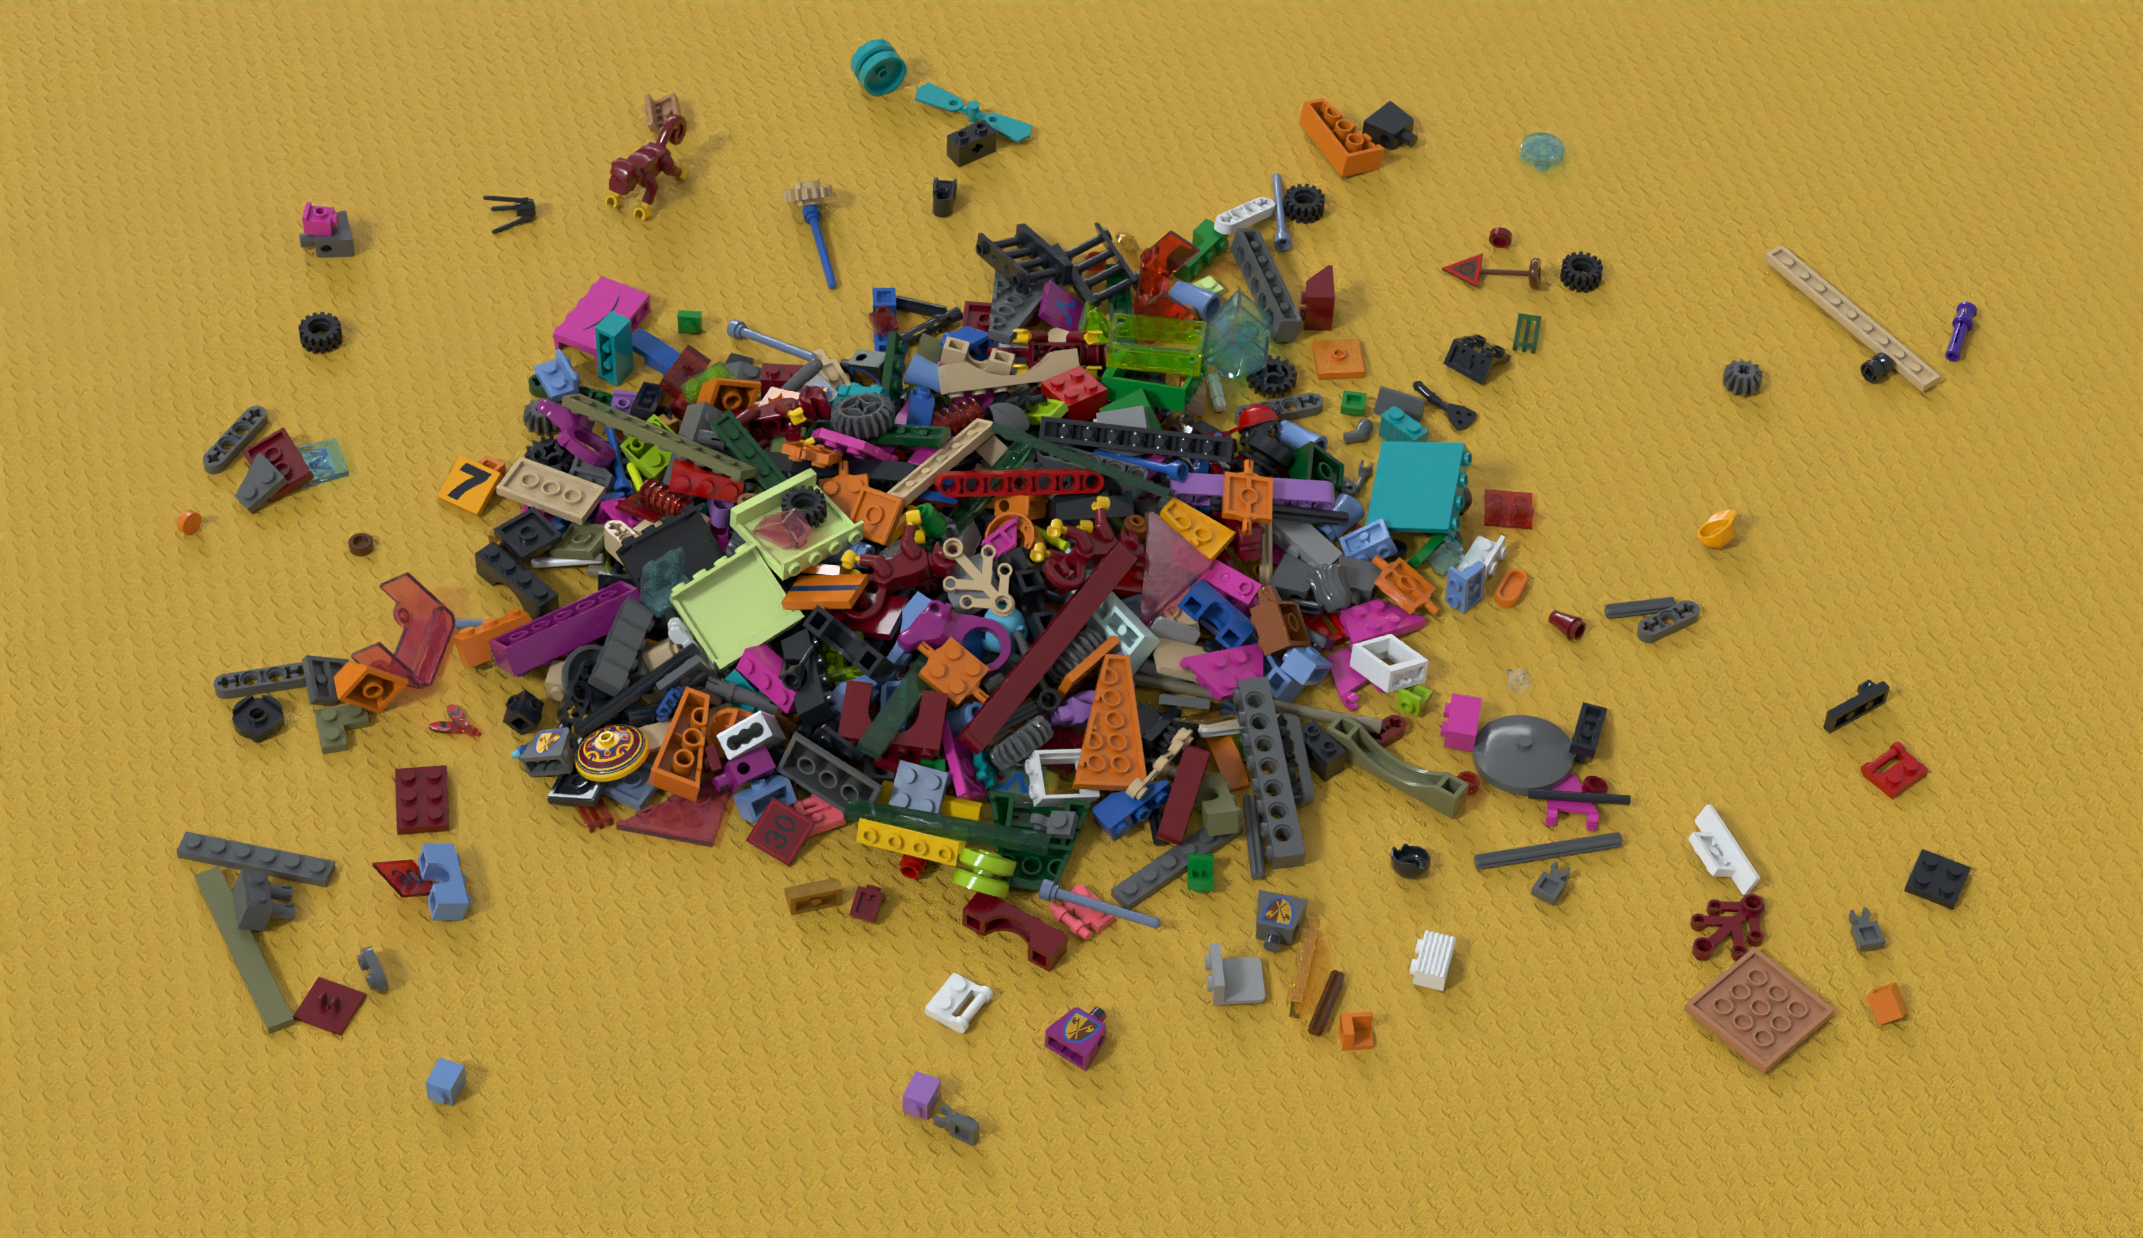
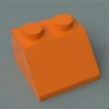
[696,378,762,412]
[333,662,409,714]

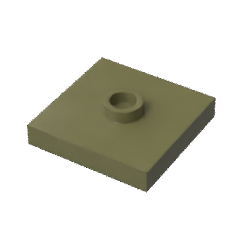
[550,523,604,560]

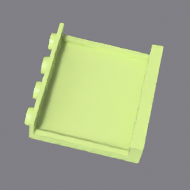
[730,468,864,580]
[669,542,804,674]

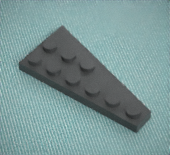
[988,268,1060,344]

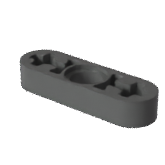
[1637,600,1700,643]

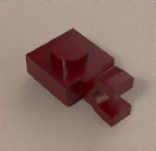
[703,744,725,775]

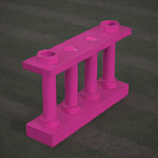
[1167,540,1263,620]

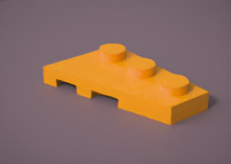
[1159,497,1236,566]

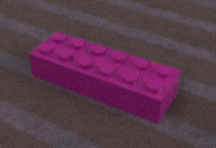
[488,581,644,677]

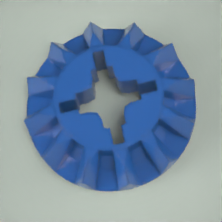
[656,686,684,723]

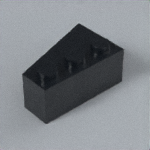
[1047,490,1134,537]

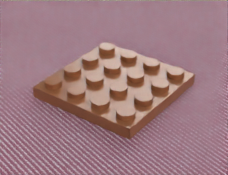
[1684,947,1835,1074]

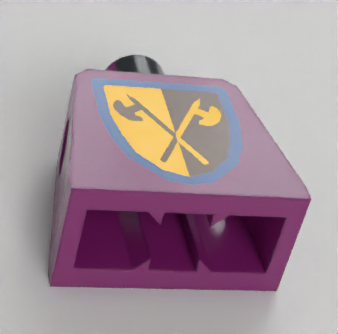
[713,745,776,795]
[1045,1007,1107,1071]

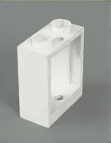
[1350,634,1429,693]
[1025,749,1100,807]

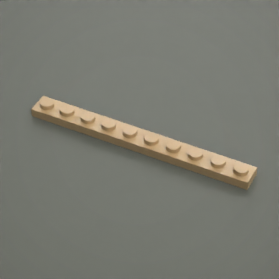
[1764,245,1941,392]

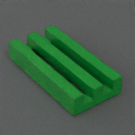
[1407,533,1448,569]

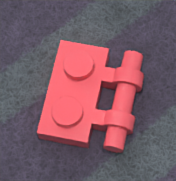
[789,793,846,837]
[1048,884,1116,940]

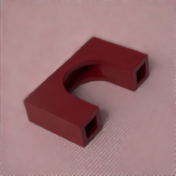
[838,680,948,761]

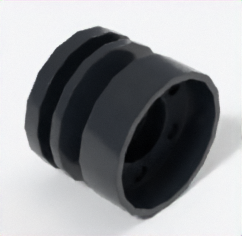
[1232,429,1295,478]

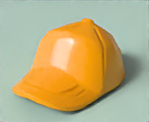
[1696,510,1739,549]

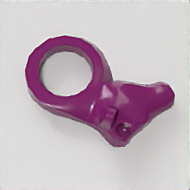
[535,398,616,468]
[897,600,1011,677]

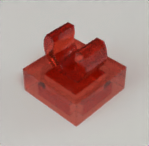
[869,305,899,336]

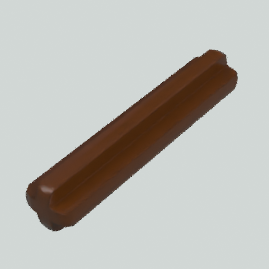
[1308,970,1345,1036]

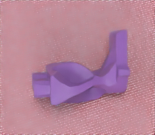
[1046,651,1136,730]

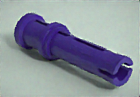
[1945,302,1978,362]

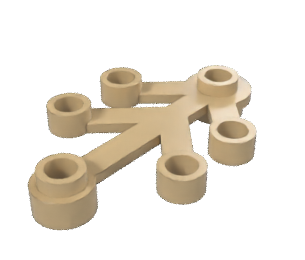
[943,538,1015,617]
[1125,727,1194,800]

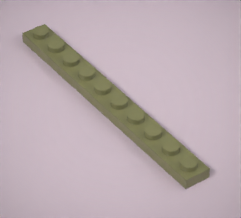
[561,394,757,482]

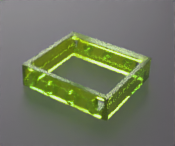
[1106,313,1207,376]

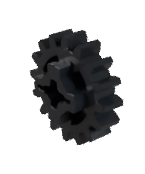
[1246,355,1297,399]
[525,435,575,474]

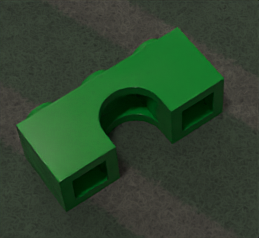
[1166,219,1229,282]

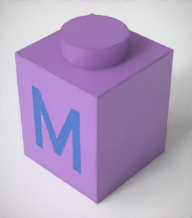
[903,1071,941,1120]

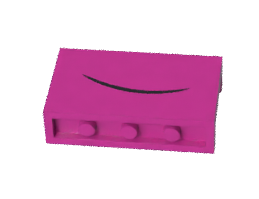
[553,276,651,366]

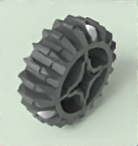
[830,392,896,440]
[1047,627,1105,686]
[988,716,1054,770]

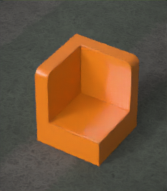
[1866,982,1908,1025]
[1339,1012,1374,1051]

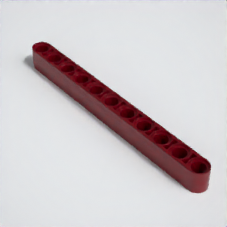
[957,541,1138,755]

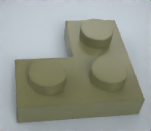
[315,704,370,754]

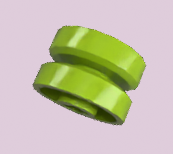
[952,846,1017,898]

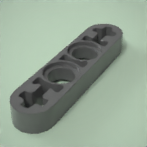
[1235,393,1323,426]
[203,406,268,474]
[214,662,306,699]
[1277,713,1314,806]

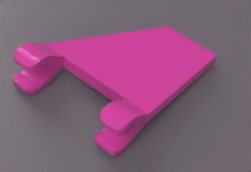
[1326,646,1384,711]
[1545,773,1599,831]

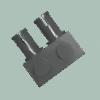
[232,869,296,932]

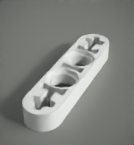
[1214,197,1275,235]

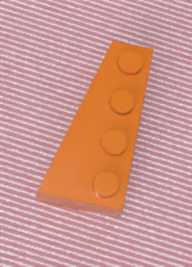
[1299,98,1385,177]
[648,686,710,802]

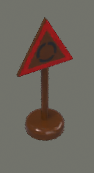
[1442,253,1541,290]

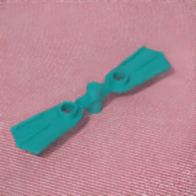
[915,82,1032,143]

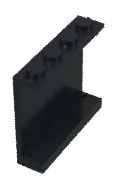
[616,502,726,629]

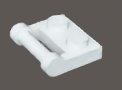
[925,973,994,1033]

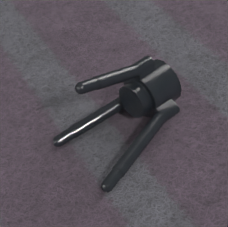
[483,195,536,234]
[778,645,815,691]

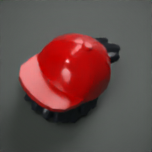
[1231,403,1281,447]

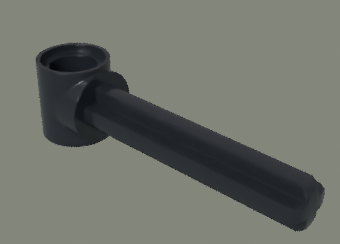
[994,688,1061,737]

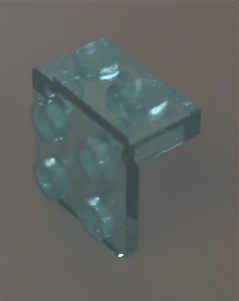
[640,547,691,618]

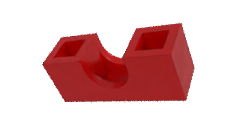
[669,459,746,503]

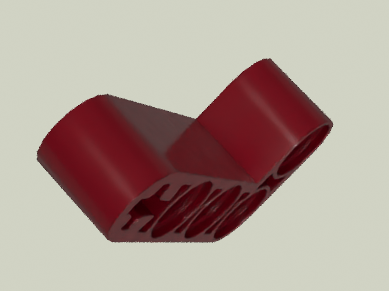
[1156,744,1210,846]

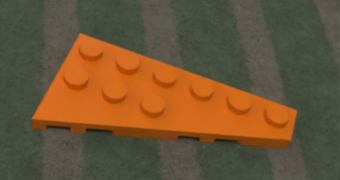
[1072,654,1148,791]

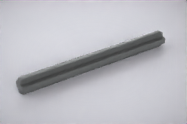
[1474,832,1622,869]

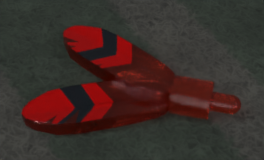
[429,704,481,737]

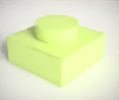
[1193,275,1224,296]

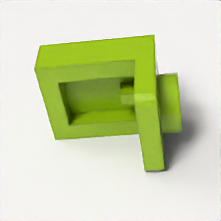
[1396,685,1433,717]

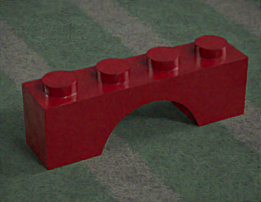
[962,892,1068,972]

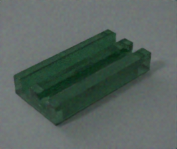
[1512,313,1541,354]

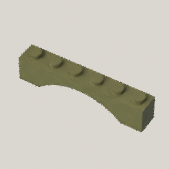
[1326,713,1469,819]

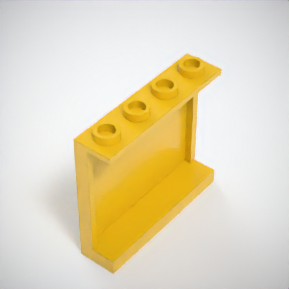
[856,780,983,866]

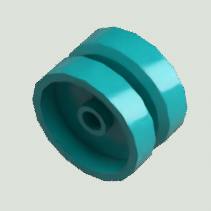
[851,39,907,96]

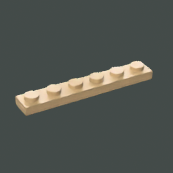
[887,418,998,506]

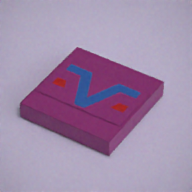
[1038,280,1085,332]

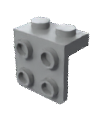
[1139,616,1200,681]
[1204,943,1265,1005]

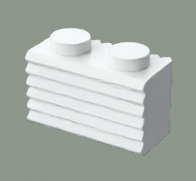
[1409,930,1456,991]

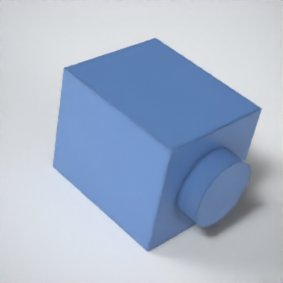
[426,1058,466,1106]

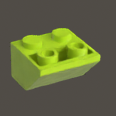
[620,414,676,488]

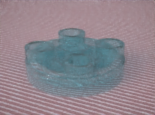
[1519,132,1565,172]

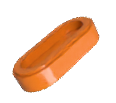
[1494,568,1528,608]

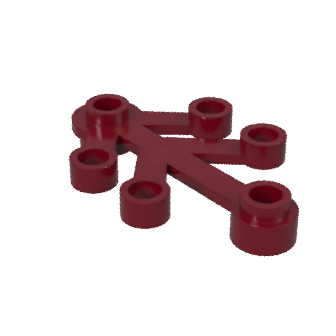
[1690,894,1765,961]

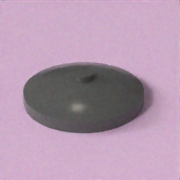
[1472,715,1574,795]

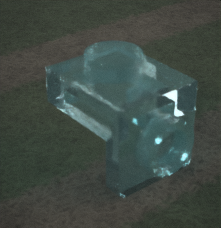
[1426,536,1465,578]

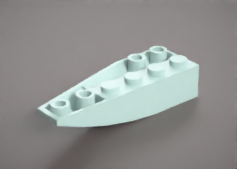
[1065,548,1160,676]

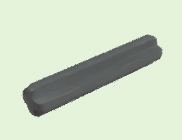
[1604,596,1676,619]

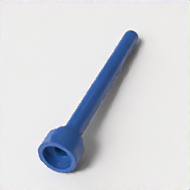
[802,204,837,289]
[604,423,634,499]
[1093,449,1189,482]

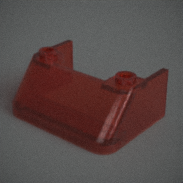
[1133,230,1200,345]

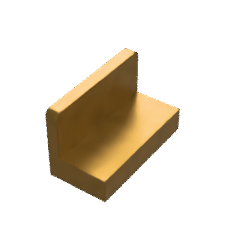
[784,878,842,915]

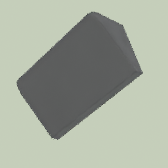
[1374,386,1425,423]

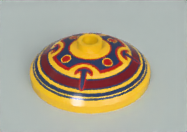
[574,724,650,782]

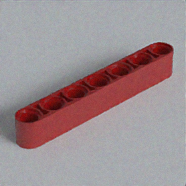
[934,468,1104,497]

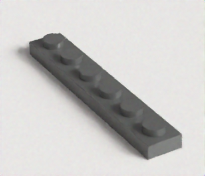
[1111,823,1243,910]
[177,832,335,888]

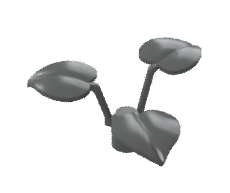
[989,403,1087,496]

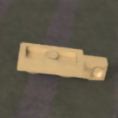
[813,348,851,389]

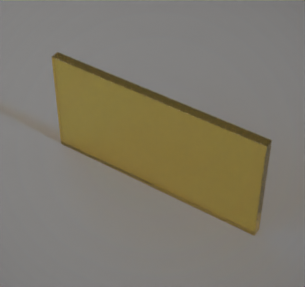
[1174,710,1238,725]

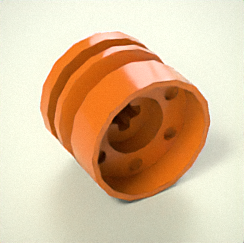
[985,512,1045,550]

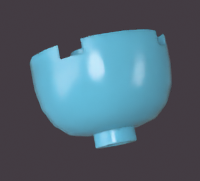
[981,603,1028,654]

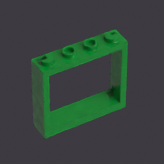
[1101,342,1207,412]

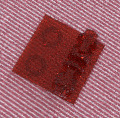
[1484,489,1534,529]

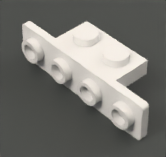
[1688,804,1760,895]

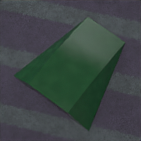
[989,791,1092,892]

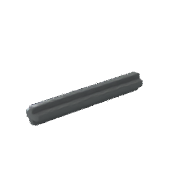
[1243,794,1265,880]

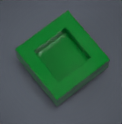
[677,310,702,334]
[1340,390,1367,416]

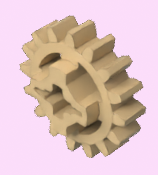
[783,180,833,206]

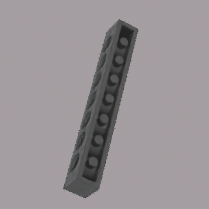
[1233,676,1305,869]

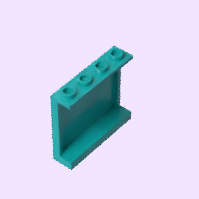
[1366,441,1472,540]

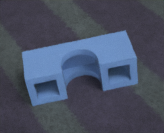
[417,843,471,921]

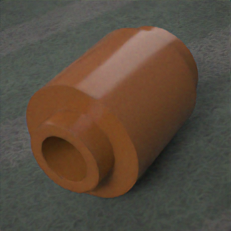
[1122,515,1148,543]

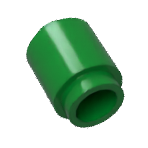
[915,503,947,539]

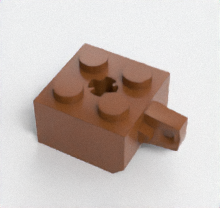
[1250,585,1312,656]

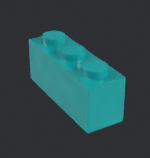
[595,311,634,387]

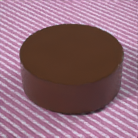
[348,533,374,557]

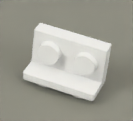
[1458,535,1507,583]

